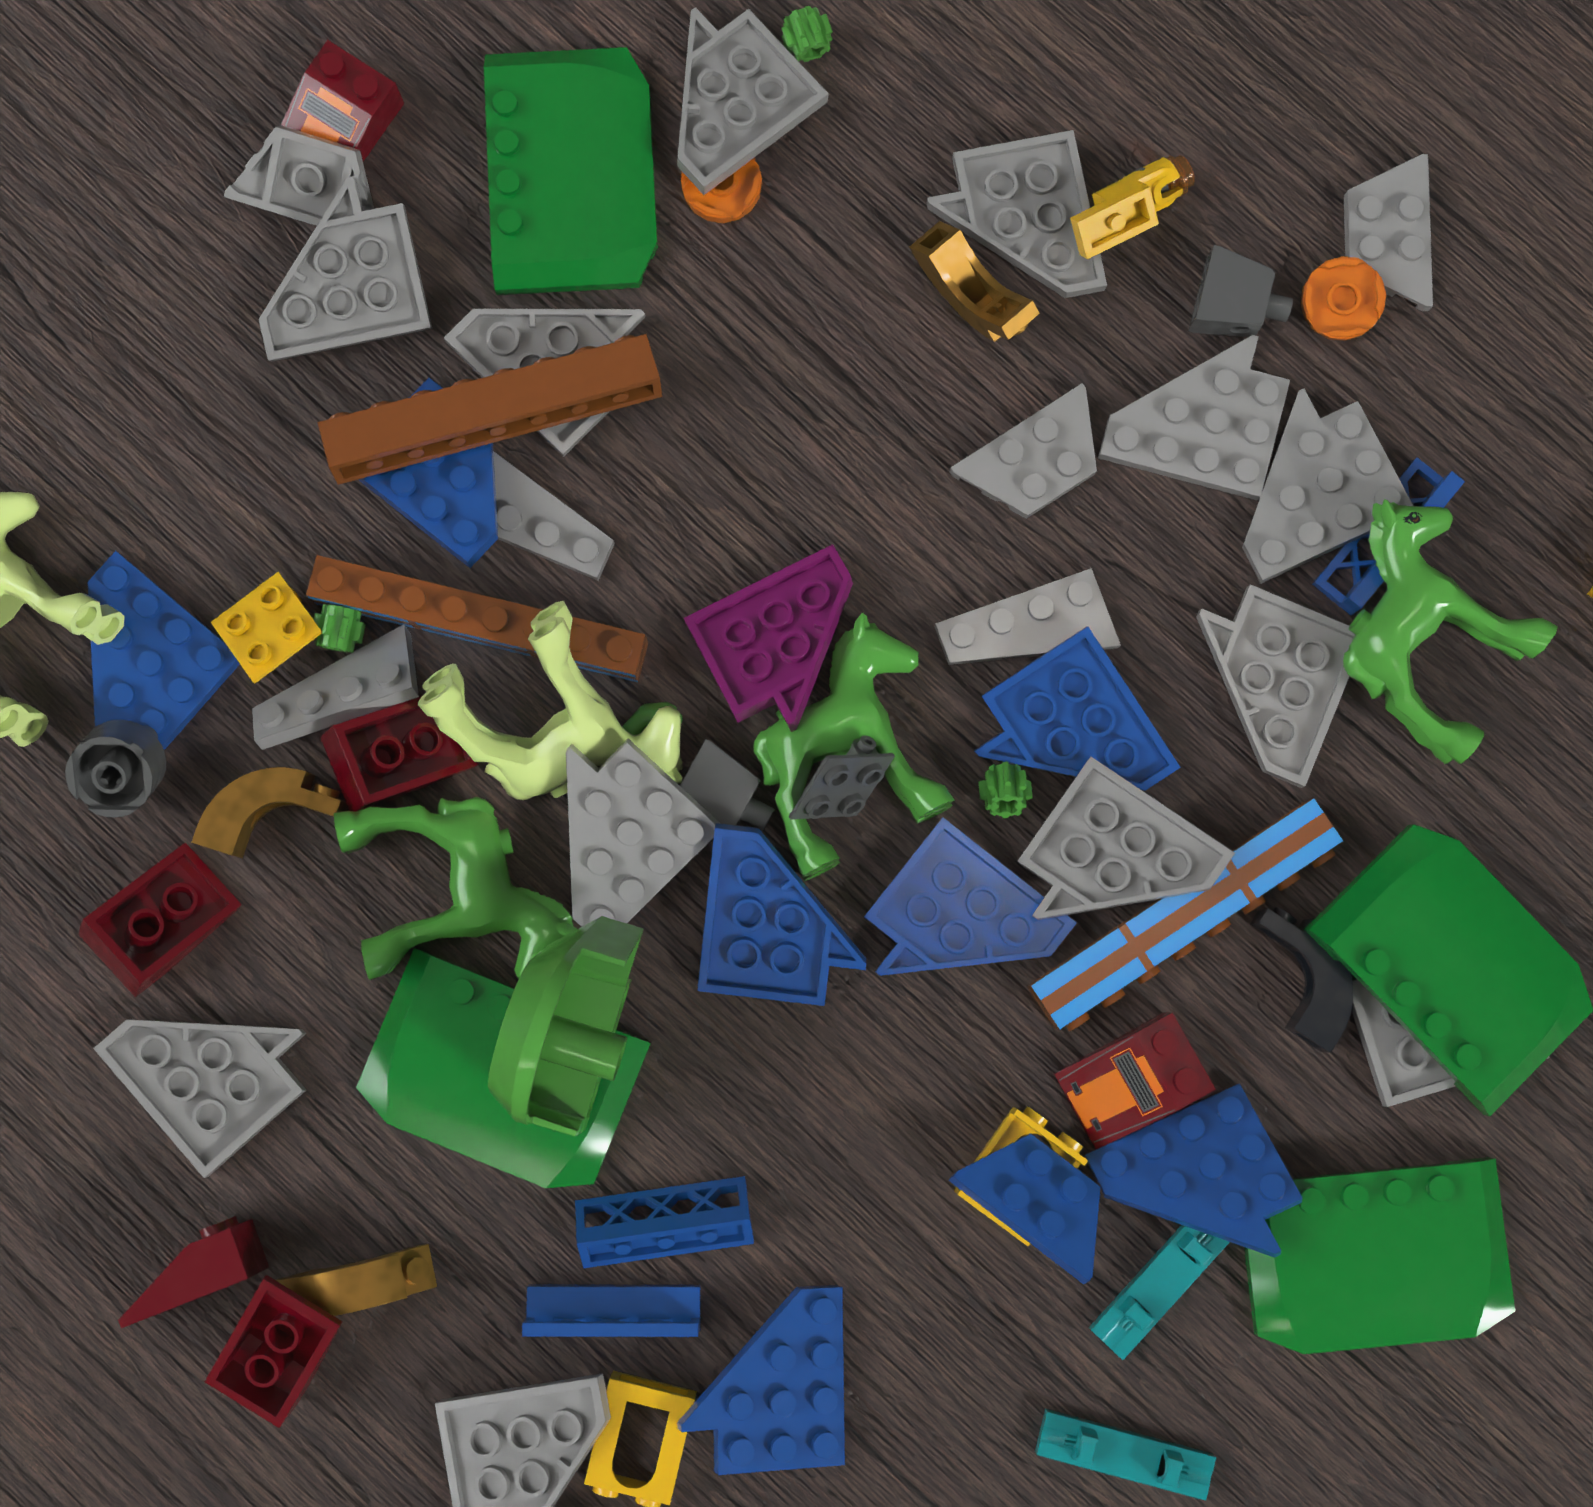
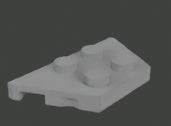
[224,125,374,226]
[1344,154,1433,311]
[949,383,1097,519]

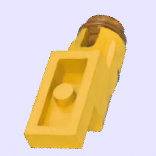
[1070,155,1195,259]

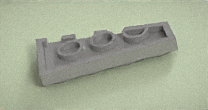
[252,624,419,750]

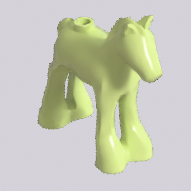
[0,492,125,747]
[418,601,683,800]

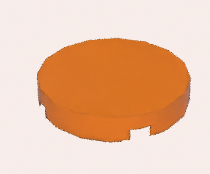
[681,157,762,223]
[1301,256,1386,341]

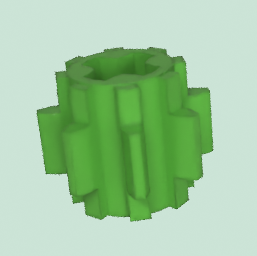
[781,6,833,62]
[313,604,365,653]
[978,762,1033,818]

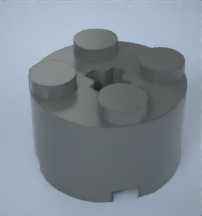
[65,720,166,818]

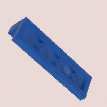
[1312,457,1465,616]
[575,1176,754,1268]
[522,1284,701,1337]

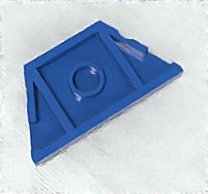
[948,1134,1101,1284]

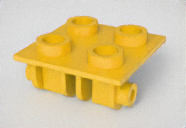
[211,572,322,684]

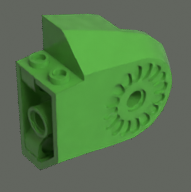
[488,916,644,1136]

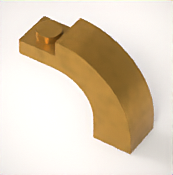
[909,221,1040,342]
[191,767,348,858]
[276,1244,437,1316]

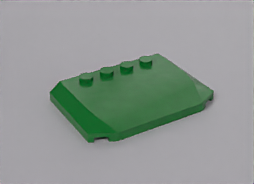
[484,47,658,295]
[1304,824,1593,1117]
[356,948,651,1188]
[1244,1157,1515,1354]

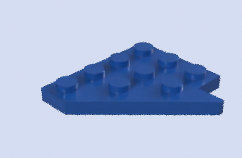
[358,378,498,568]
[88,550,240,750]
[974,626,1181,791]
[864,817,1076,976]
[697,823,866,1006]
[1085,1083,1303,1258]
[677,1285,845,1475]

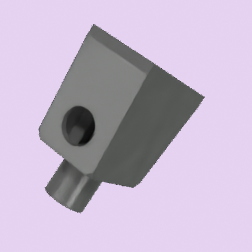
[1188,245,1293,337]
[680,739,775,831]

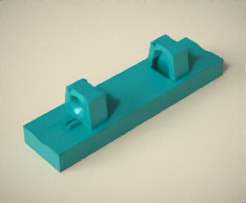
[1088,1225,1230,1360]
[1035,1408,1216,1501]

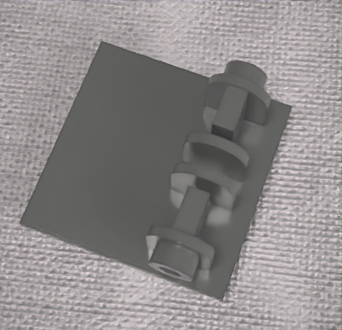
[789,735,895,820]

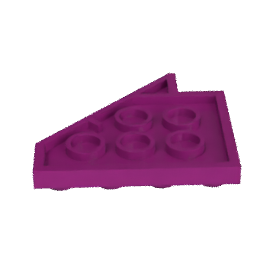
[684,544,853,732]

